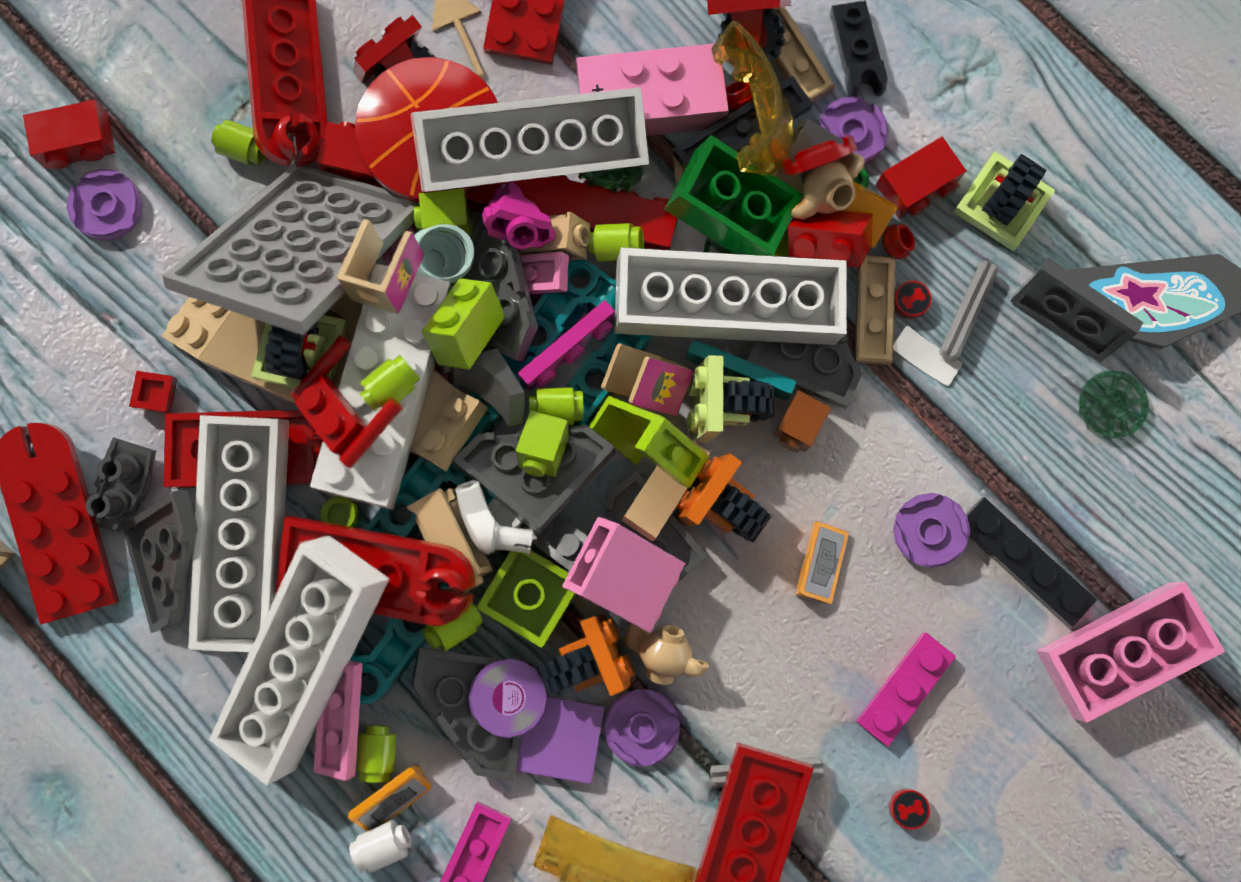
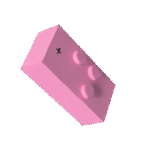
[576,43,728,136]
[1036,582,1225,723]

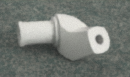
[455,480,533,555]

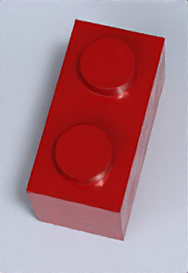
[23,99,116,169]
[875,136,967,219]
[788,210,873,268]

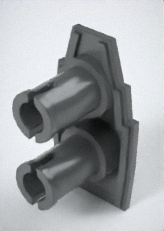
[86,437,156,533]

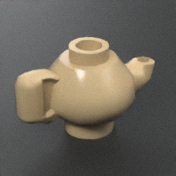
[791,152,865,220]
[624,623,709,685]

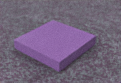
[516,696,605,784]

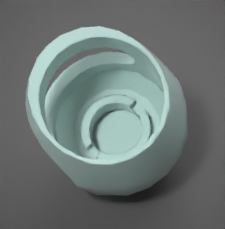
[414,224,474,284]

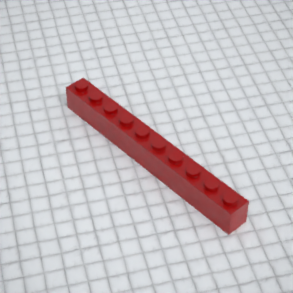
[316,122,678,251]

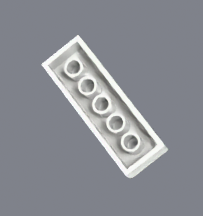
[411,87,649,192]
[614,248,847,345]
[310,263,452,511]
[188,415,289,652]
[209,536,389,786]

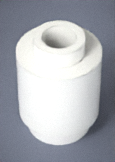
[350,820,411,873]

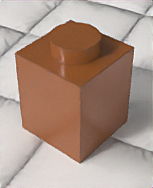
[773,390,831,452]

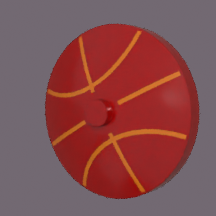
[355,57,498,203]

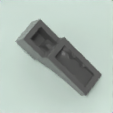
[439,349,525,427]

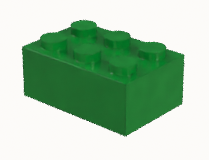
[664,135,803,256]

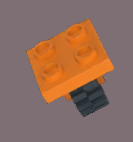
[675,453,771,542]
[538,614,635,696]

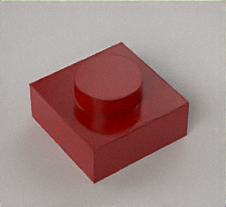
[129,371,178,414]

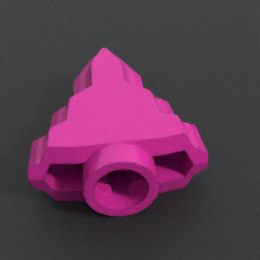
[482,181,556,249]

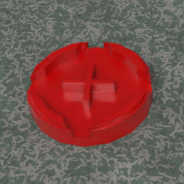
[781,135,857,176]

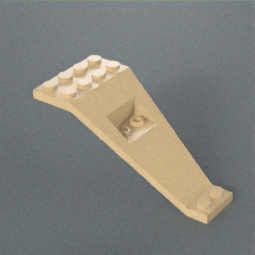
[161,292,488,471]

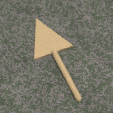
[432,0,484,78]

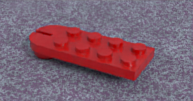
[241,0,328,167]
[483,0,566,65]
[163,410,323,489]
[0,423,120,625]
[275,516,475,626]
[695,742,814,882]

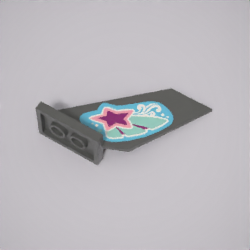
[1010,254,1241,363]

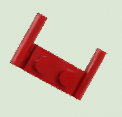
[290,335,403,469]

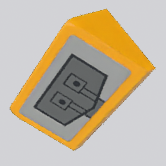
[795,521,849,604]
[348,764,432,831]

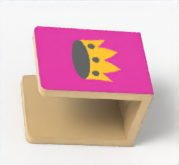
[336,219,424,314]
[601,343,694,416]

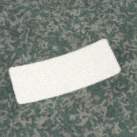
[893,326,963,386]

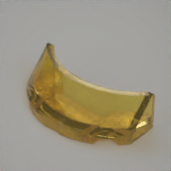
[711,21,794,175]
[533,815,696,882]

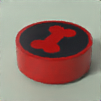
[894,281,932,319]
[889,788,930,830]

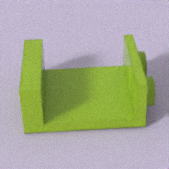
[589,396,709,488]

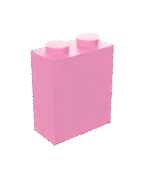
[562,517,685,633]

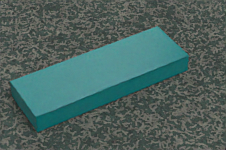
[686,340,796,401]

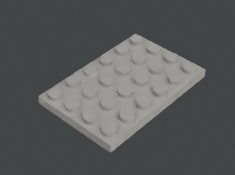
[163,163,420,335]

